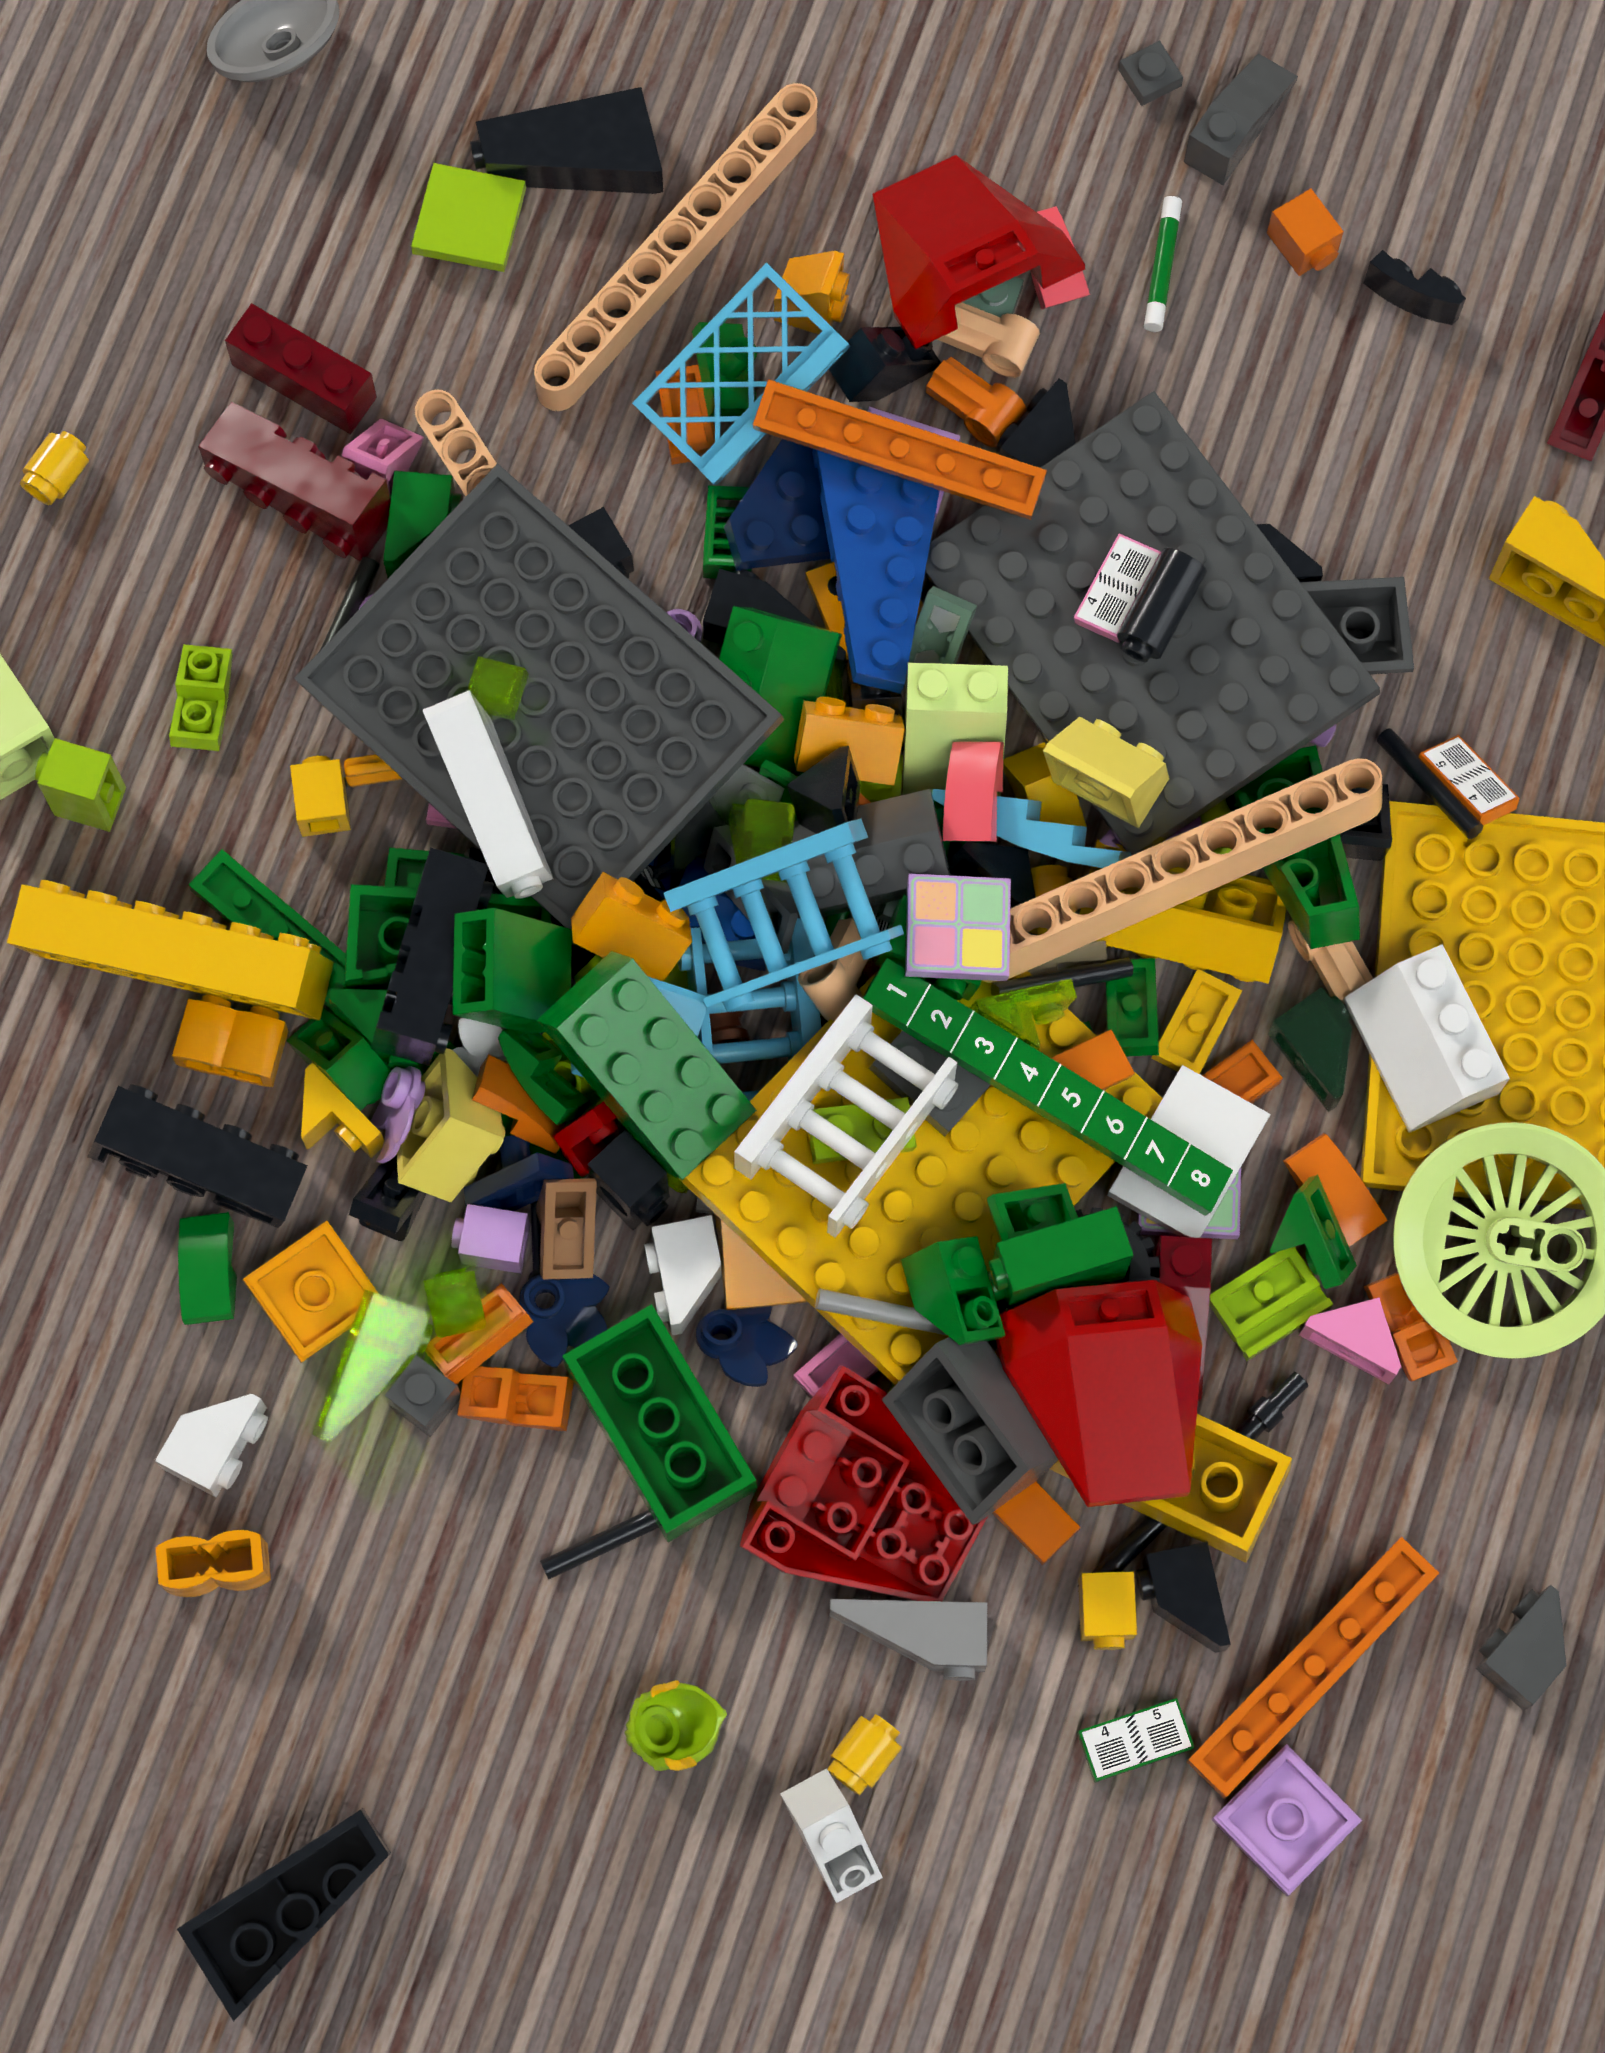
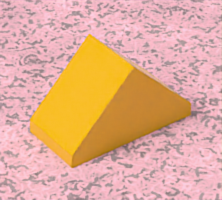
[1003,742,1087,827]

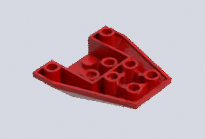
[872,155,1085,349]
[996,1280,1202,1507]
[740,1365,989,1602]

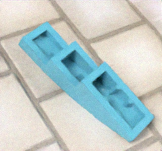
[932,789,1131,868]

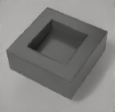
[1118,41,1183,106]

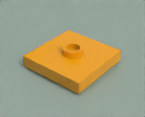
[242,1221,386,1363]

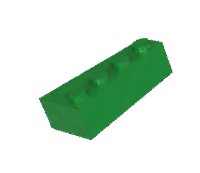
[1226,745,1360,949]
[343,884,551,990]

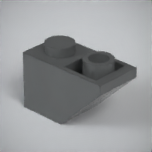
[1476,1585,1566,1711]

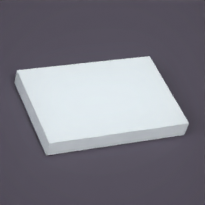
[1107,1065,1271,1238]

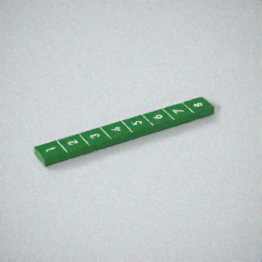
[862,958,1233,1216]

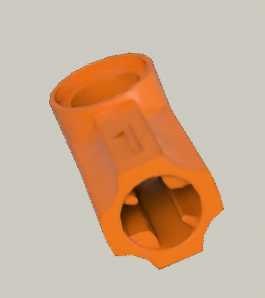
[926,357,1027,447]

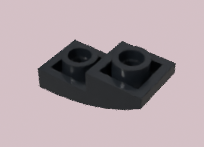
[1363,250,1466,325]

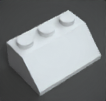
[1343,944,1510,1133]

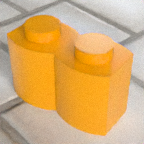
[172,995,289,1087]
[155,1530,271,1597]

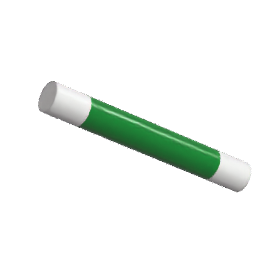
[1144,196,1182,332]

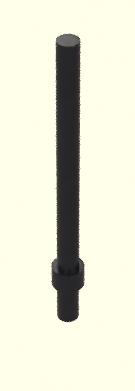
[1078,1372,1309,1587]

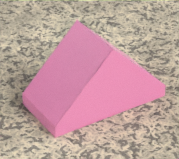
[342,419,424,498]
[1299,1298,1401,1384]

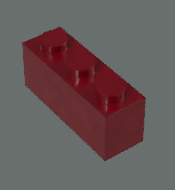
[225,303,377,435]

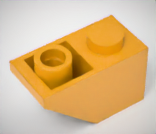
[774,251,850,334]

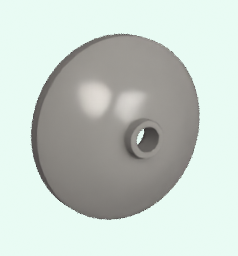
[207,0,340,82]

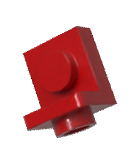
[553,1101,618,1177]

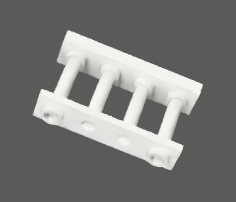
[734,994,958,1238]

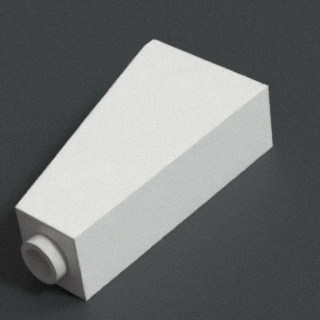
[423,690,553,898]

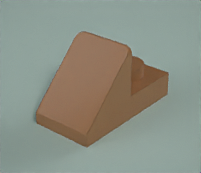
[536,1178,597,1280]

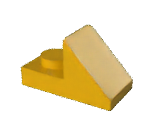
[301,1062,384,1158]

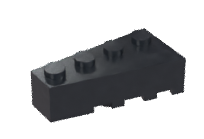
[371,847,494,1066]
[87,1084,308,1228]
[177,1808,391,2022]

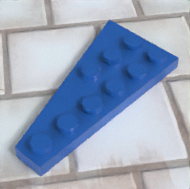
[812,449,940,694]

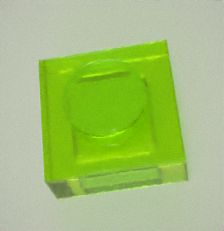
[467,656,529,720]

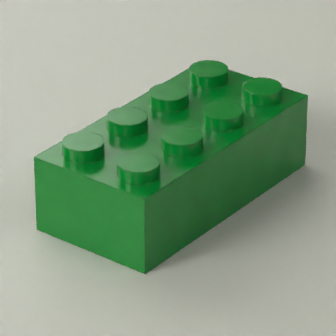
[536,951,757,1180]
[562,1304,757,1542]

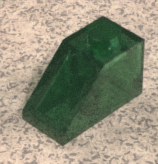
[1268,987,1352,1112]

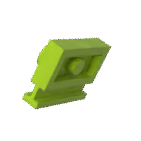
[1209,1247,1333,1361]

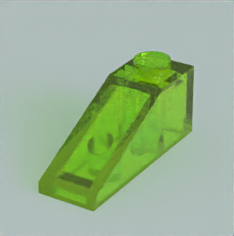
[312,1289,433,1442]

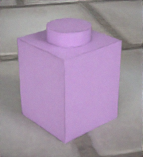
[451,1204,530,1274]

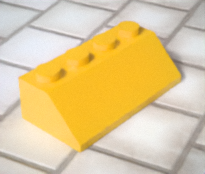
[1079,839,1286,984]

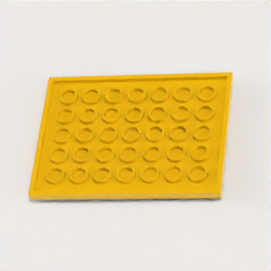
[1361,801,1605,1210]
[678,971,1163,1385]

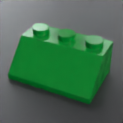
[719,606,842,776]

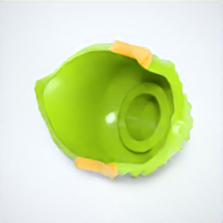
[624,1680,727,1771]

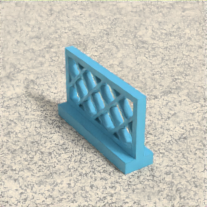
[632,262,851,485]

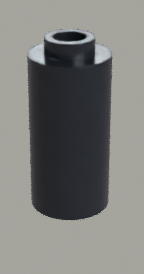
[1117,548,1207,662]

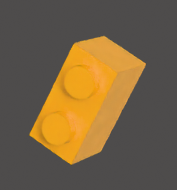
[794,697,905,786]
[571,872,692,982]

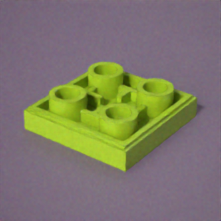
[411,163,526,272]

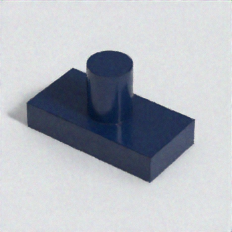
[464,1135,574,1211]

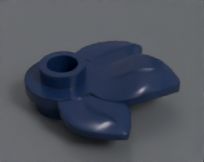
[519,1274,610,1368]
[696,1306,798,1387]

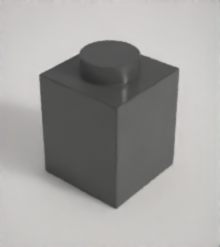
[385,1355,460,1437]

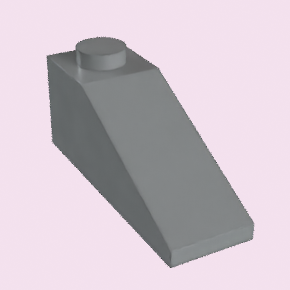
[829,1599,987,1681]

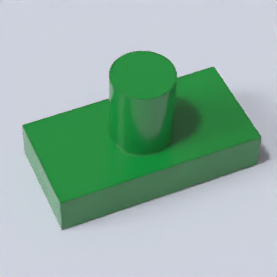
[692,322,757,417]

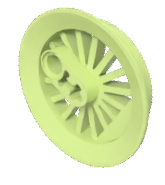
[1393,1122,1605,1358]

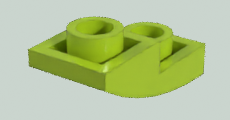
[169,644,233,751]

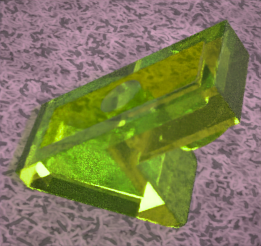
[728,798,795,882]
[970,979,1077,1050]
[423,1265,486,1337]

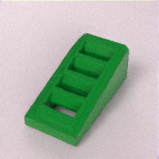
[703,485,752,579]

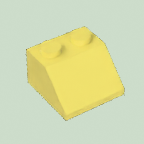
[1043,716,1169,829]
[396,1048,505,1202]

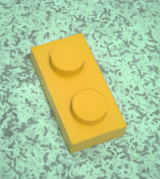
[1151,969,1242,1074]

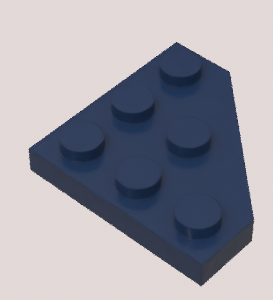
[724,439,831,571]

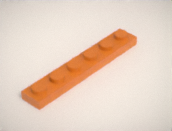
[753,379,1047,520]
[1186,1536,1439,1799]

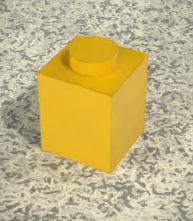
[290,756,351,837]
[1078,1572,1137,1650]

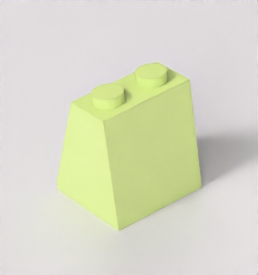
[0,654,54,800]
[902,663,1008,796]

